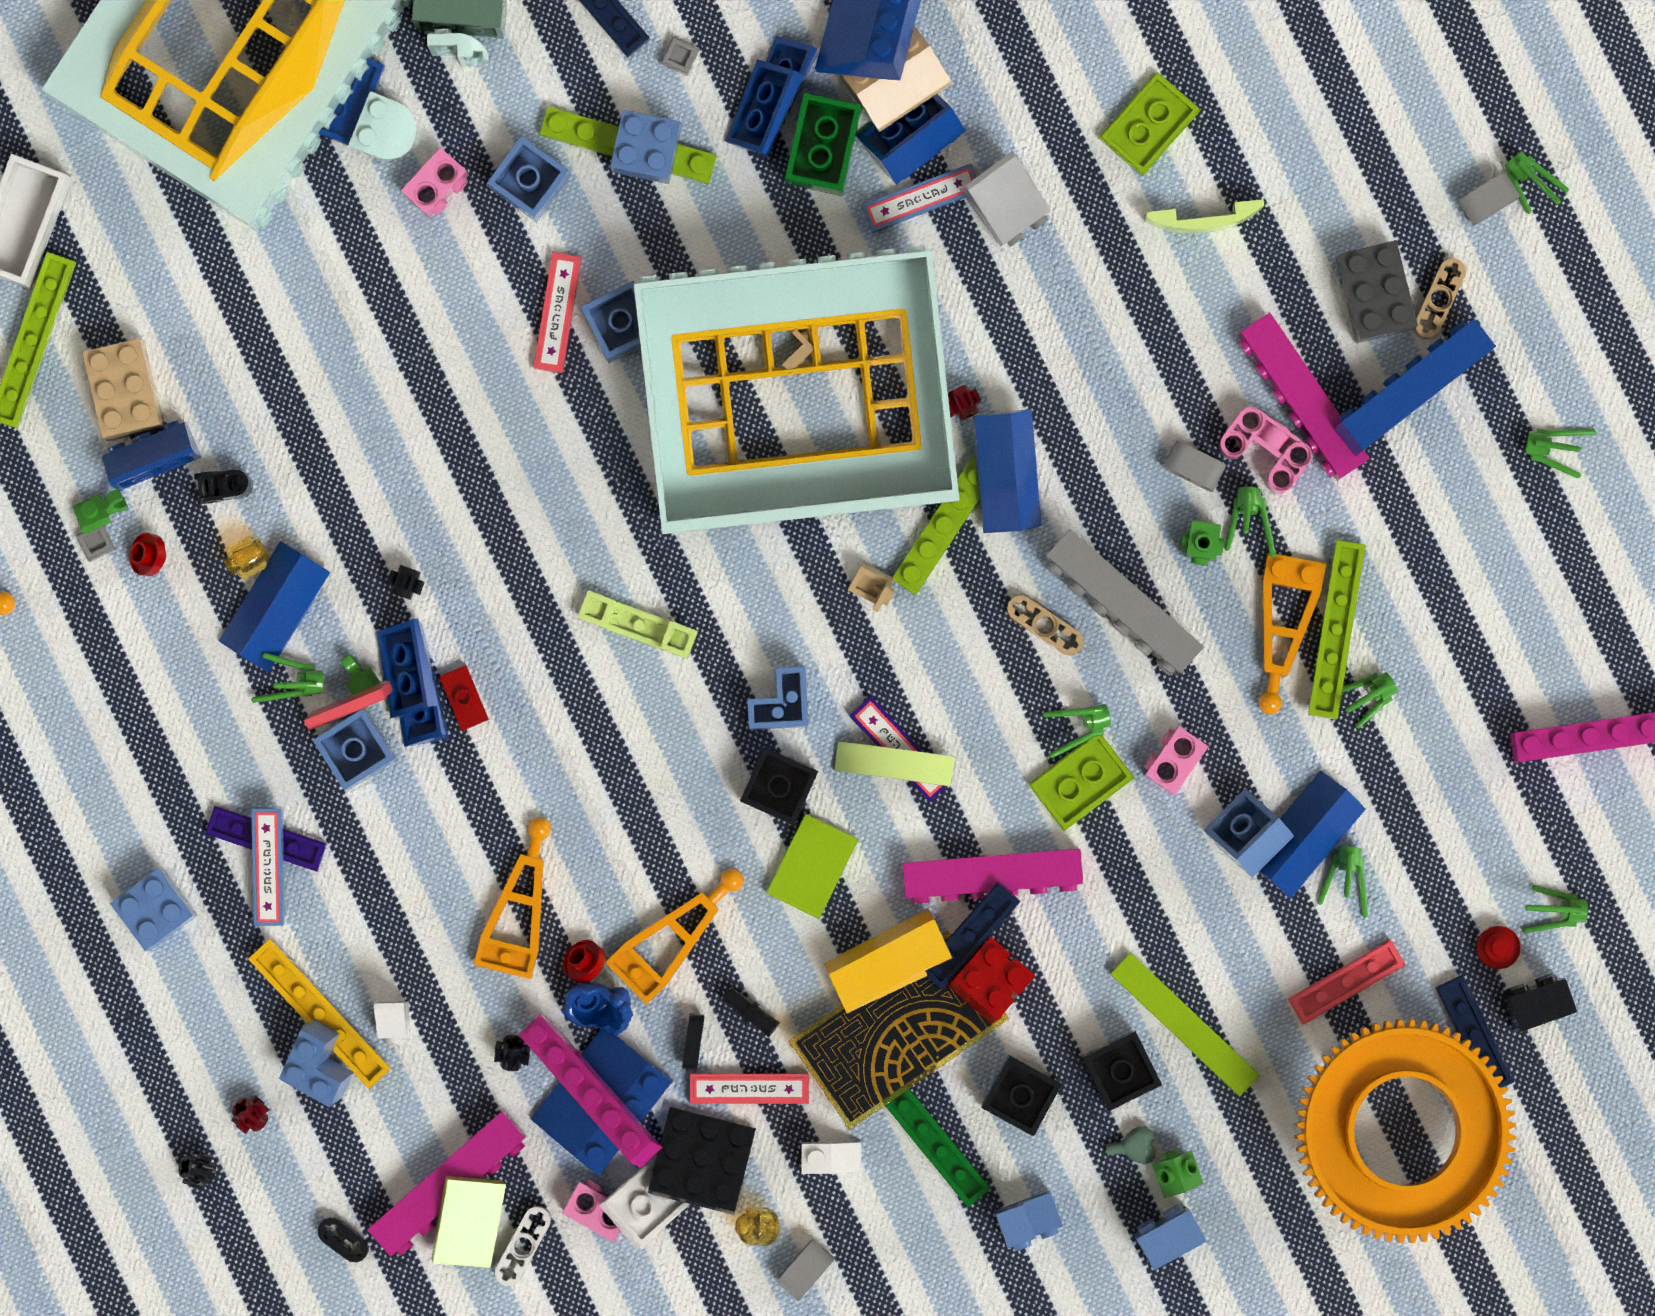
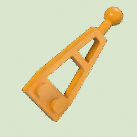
[1258,553,1326,715]
[473,817,551,979]
[605,868,744,1005]

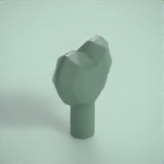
[1106,1126,1156,1164]

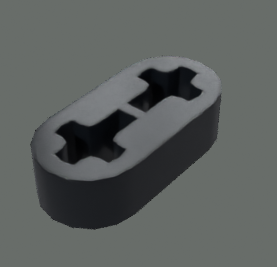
[682,1013,705,1071]
[318,1217,369,1262]

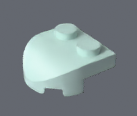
[427,29,489,67]
[348,91,416,162]

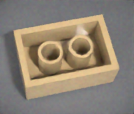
[82,338,164,441]

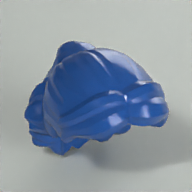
[563,983,633,1036]

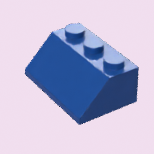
[856,94,966,185]
[102,420,201,491]

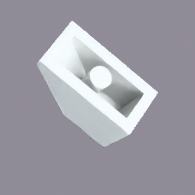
[374,1001,410,1044]
[802,1142,861,1174]

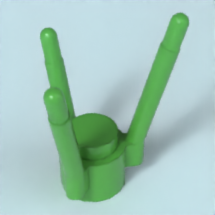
[1505,151,1569,214]
[1525,428,1596,478]
[1224,487,1276,558]
[251,653,323,703]
[1342,672,1398,729]
[1043,704,1111,758]
[1317,846,1368,918]
[1523,885,1588,933]

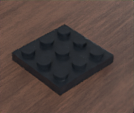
[648,1107,756,1215]

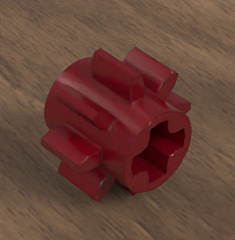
[948,385,982,421]
[231,1095,269,1134]

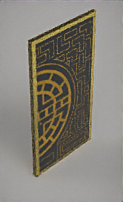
[789,931,1009,1130]

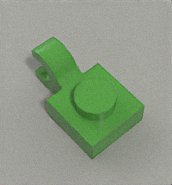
[73,489,128,534]
[340,654,381,694]

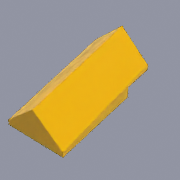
[824,908,952,1013]

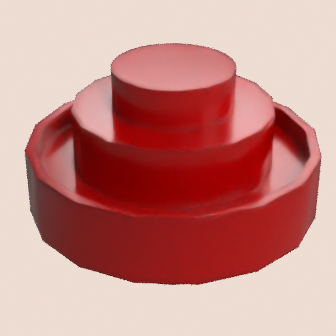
[129,533,166,577]
[1476,926,1521,970]
[563,940,605,983]

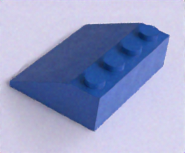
[815,0,921,81]
[531,1029,674,1176]

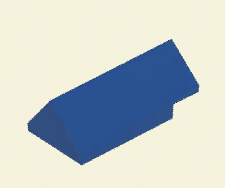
[725,36,818,158]
[973,409,1042,533]
[219,541,331,673]
[377,619,450,747]
[1259,771,1366,899]

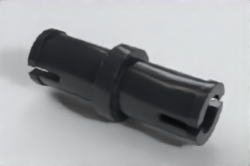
[722,987,780,1037]

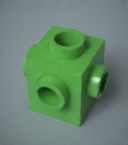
[1180,520,1224,566]
[1152,1149,1204,1198]

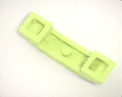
[1145,199,1264,234]
[577,590,698,659]
[834,741,955,787]

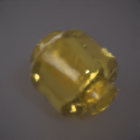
[223,535,270,579]
[735,1207,780,1246]

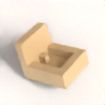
[782,328,814,375]
[848,562,895,612]

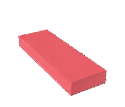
[304,680,393,730]

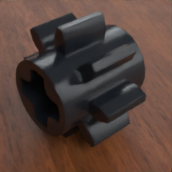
[386,565,425,600]
[494,1035,530,1071]
[178,1150,216,1189]

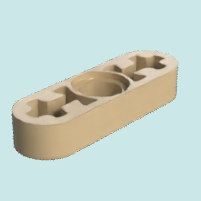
[1414,258,1466,339]
[1007,595,1083,655]

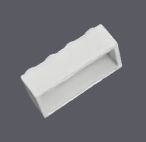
[0,154,72,289]

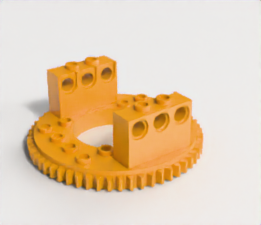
[1294,1019,1516,1243]

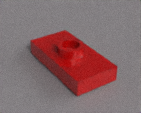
[439,665,489,731]

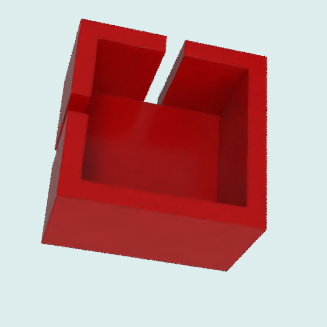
[947,937,1035,1024]

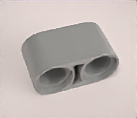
[1458,172,1521,226]
[1163,441,1226,492]
[776,1239,835,1301]

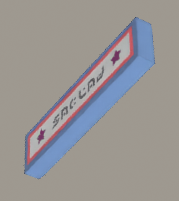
[862,163,977,233]
[251,807,285,926]

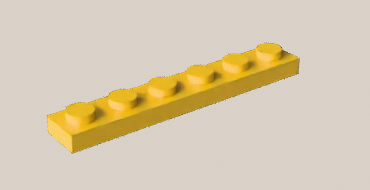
[248,939,392,1089]

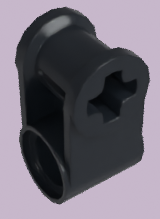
[194,470,253,504]

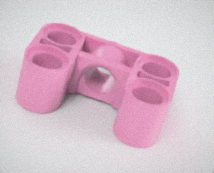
[1218,407,1312,494]

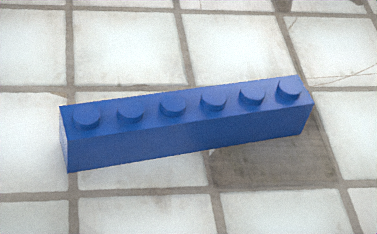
[1334,319,1496,456]

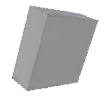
[661,37,700,76]
[76,526,116,562]

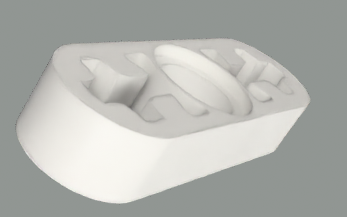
[495,1206,551,1286]

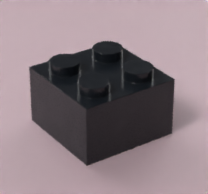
[740,747,818,826]
[1501,974,1577,1032]
[1081,1030,1162,1111]
[980,1054,1062,1137]

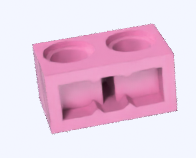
[401,147,469,218]
[1143,726,1209,796]
[562,1179,620,1243]

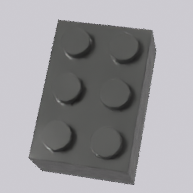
[1335,240,1418,344]

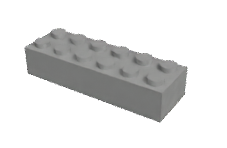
[1044,529,1204,676]

